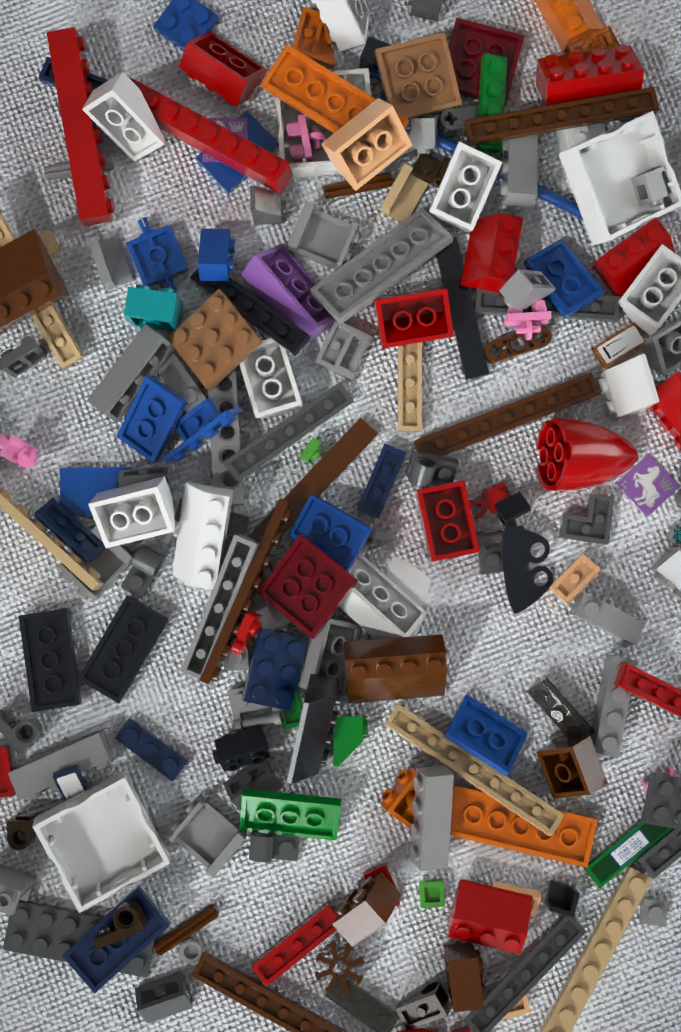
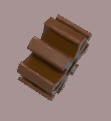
[315,942,364,996]

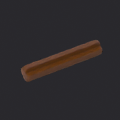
[323,172,393,199]
[154,904,219,956]

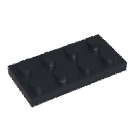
[78,595,170,704]
[18,608,82,712]

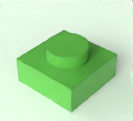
[300,437,323,464]
[418,879,445,908]

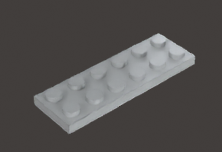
[310,208,453,325]

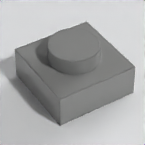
[639,896,668,927]

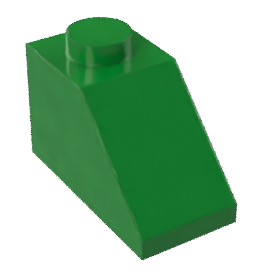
[333,714,368,766]

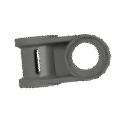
[438,105,478,138]

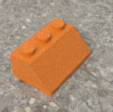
[534,0,605,52]

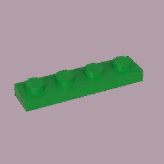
[476,53,507,154]

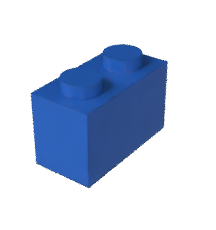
[198,228,235,281]

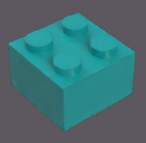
[124,284,183,332]

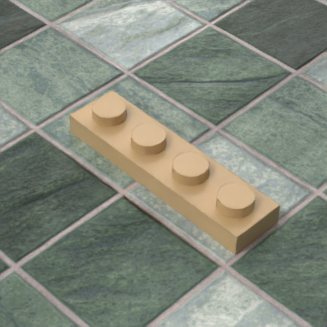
[398,342,422,432]

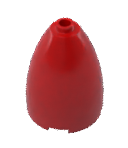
[536,418,638,491]

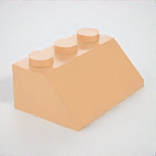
[321,98,413,191]

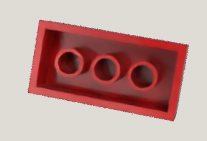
[536,45,644,106]

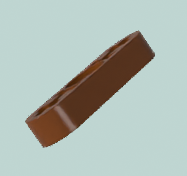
[484,326,552,364]

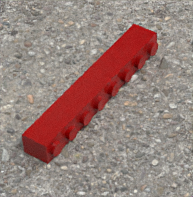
[46,27,115,226]
[129,77,294,194]

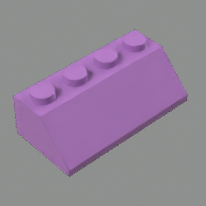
[241,243,335,343]

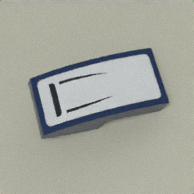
[53,764,90,801]

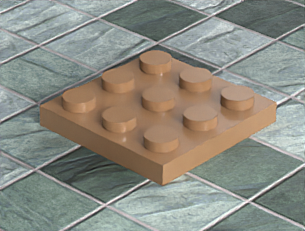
[374,32,462,119]
[167,289,263,391]

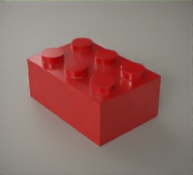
[415,480,480,562]

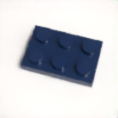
[241,628,308,711]

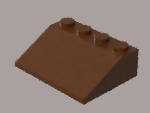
[0,229,70,333]
[344,634,447,704]

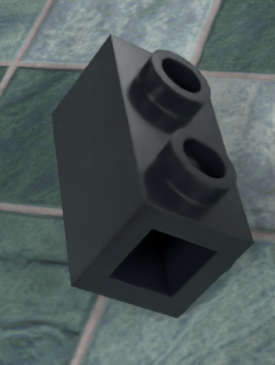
[212,726,271,772]

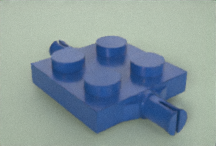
[126,217,189,293]

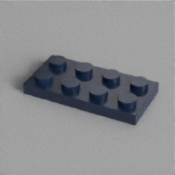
[62,886,171,994]

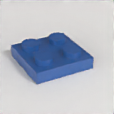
[153,0,219,51]

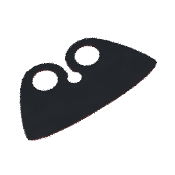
[502,526,553,614]

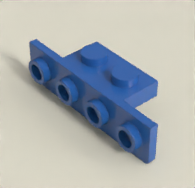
[162,398,242,463]

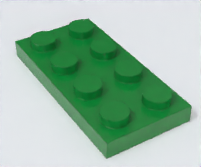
[239,788,342,841]

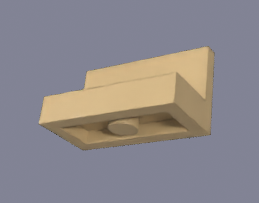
[381,164,429,223]

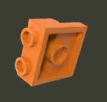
[380,765,417,829]

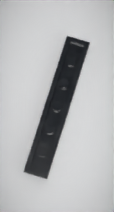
[436,237,489,381]
[190,268,311,356]

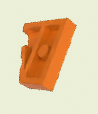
[292,6,336,69]

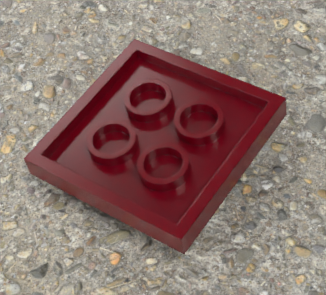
[449,17,525,106]
[258,534,359,639]

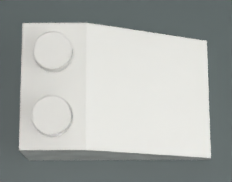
[82,71,166,162]
[598,354,660,420]

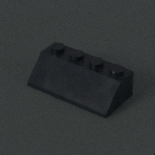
[286,674,343,784]

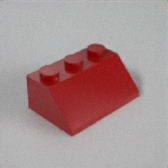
[178,31,268,107]
[460,213,523,294]
[592,218,676,299]
[373,286,454,349]
[648,372,681,451]
[448,879,533,954]

